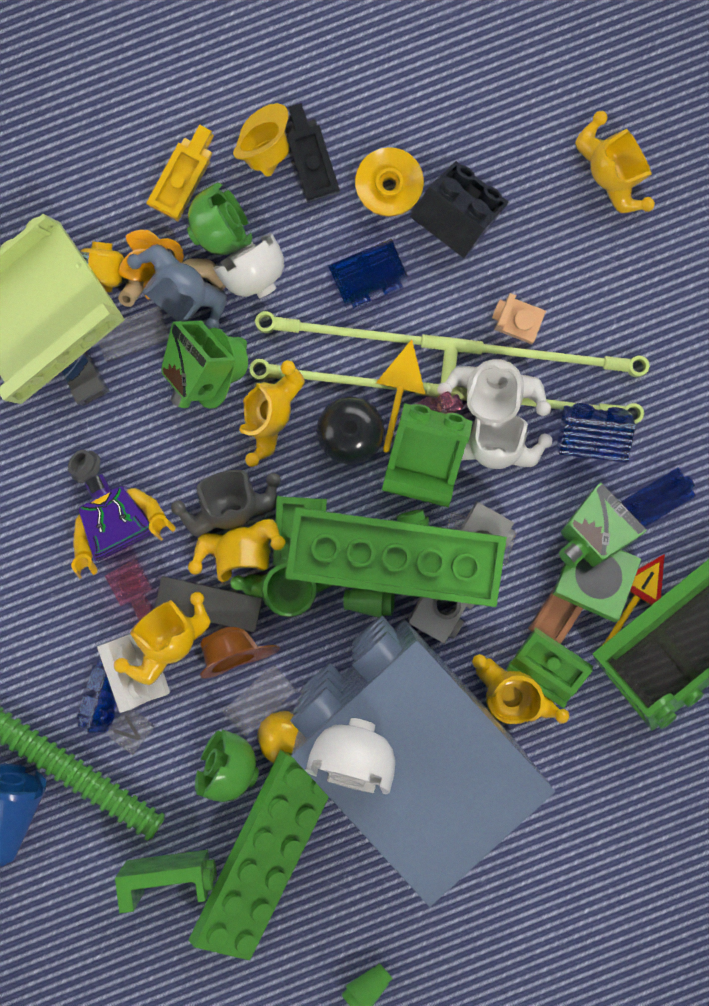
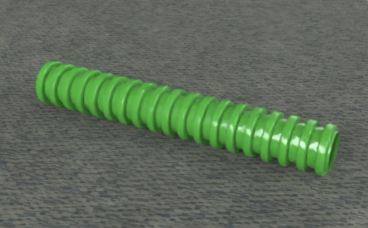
[0,706,165,841]

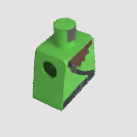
[161,321,236,408]
[559,482,647,567]

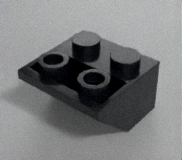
[410,161,509,258]

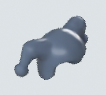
[127,244,227,329]

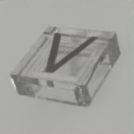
[106,709,155,755]

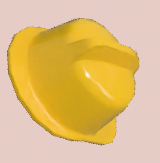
[233,103,289,177]

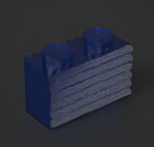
[328,238,408,310]
[557,403,636,463]

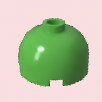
[187,183,252,255]
[195,729,259,802]

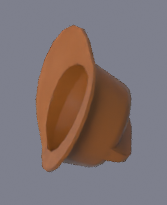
[200,627,280,679]

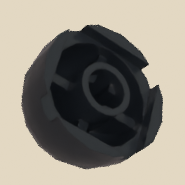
[316,396,385,465]

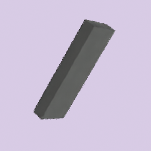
[154,576,263,632]

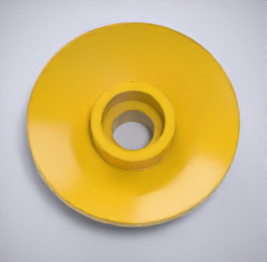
[355,147,424,217]

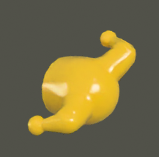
[575,111,655,214]
[239,360,305,467]
[188,519,286,582]
[114,592,210,685]
[472,654,569,724]

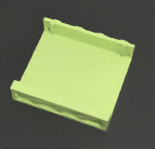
[0,214,125,404]

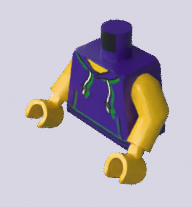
[71,474,176,579]

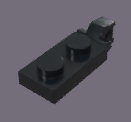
[286,103,340,203]

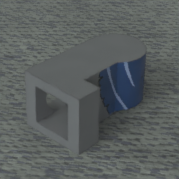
[62,352,110,406]

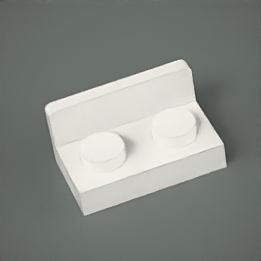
[97,634,170,713]

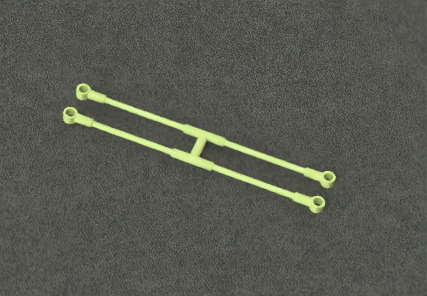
[249,311,650,424]

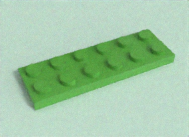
[285,507,507,607]
[188,750,329,961]

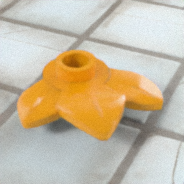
[118,229,184,299]

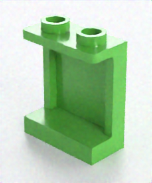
[382,403,472,508]
[115,849,217,914]

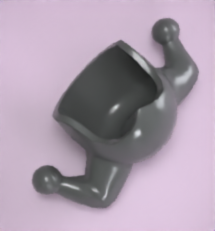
[171,470,281,536]

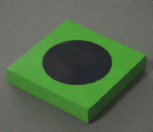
[552,550,641,623]

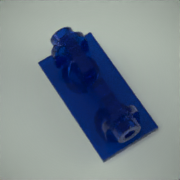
[621,467,696,527]
[76,659,117,733]

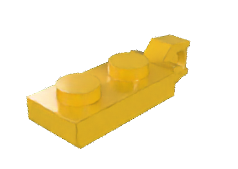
[146,124,214,222]

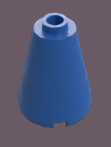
[0,763,46,866]

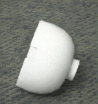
[213,233,284,299]
[305,718,395,794]

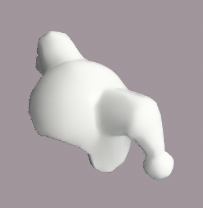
[437,359,551,423]
[462,416,552,469]

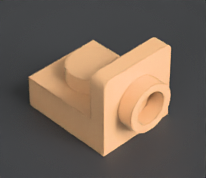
[492,293,546,344]

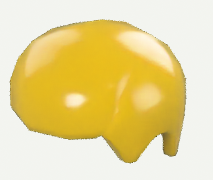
[257,711,298,764]

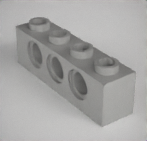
[408,501,516,644]

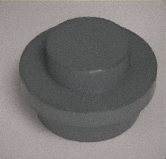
[68,449,100,483]

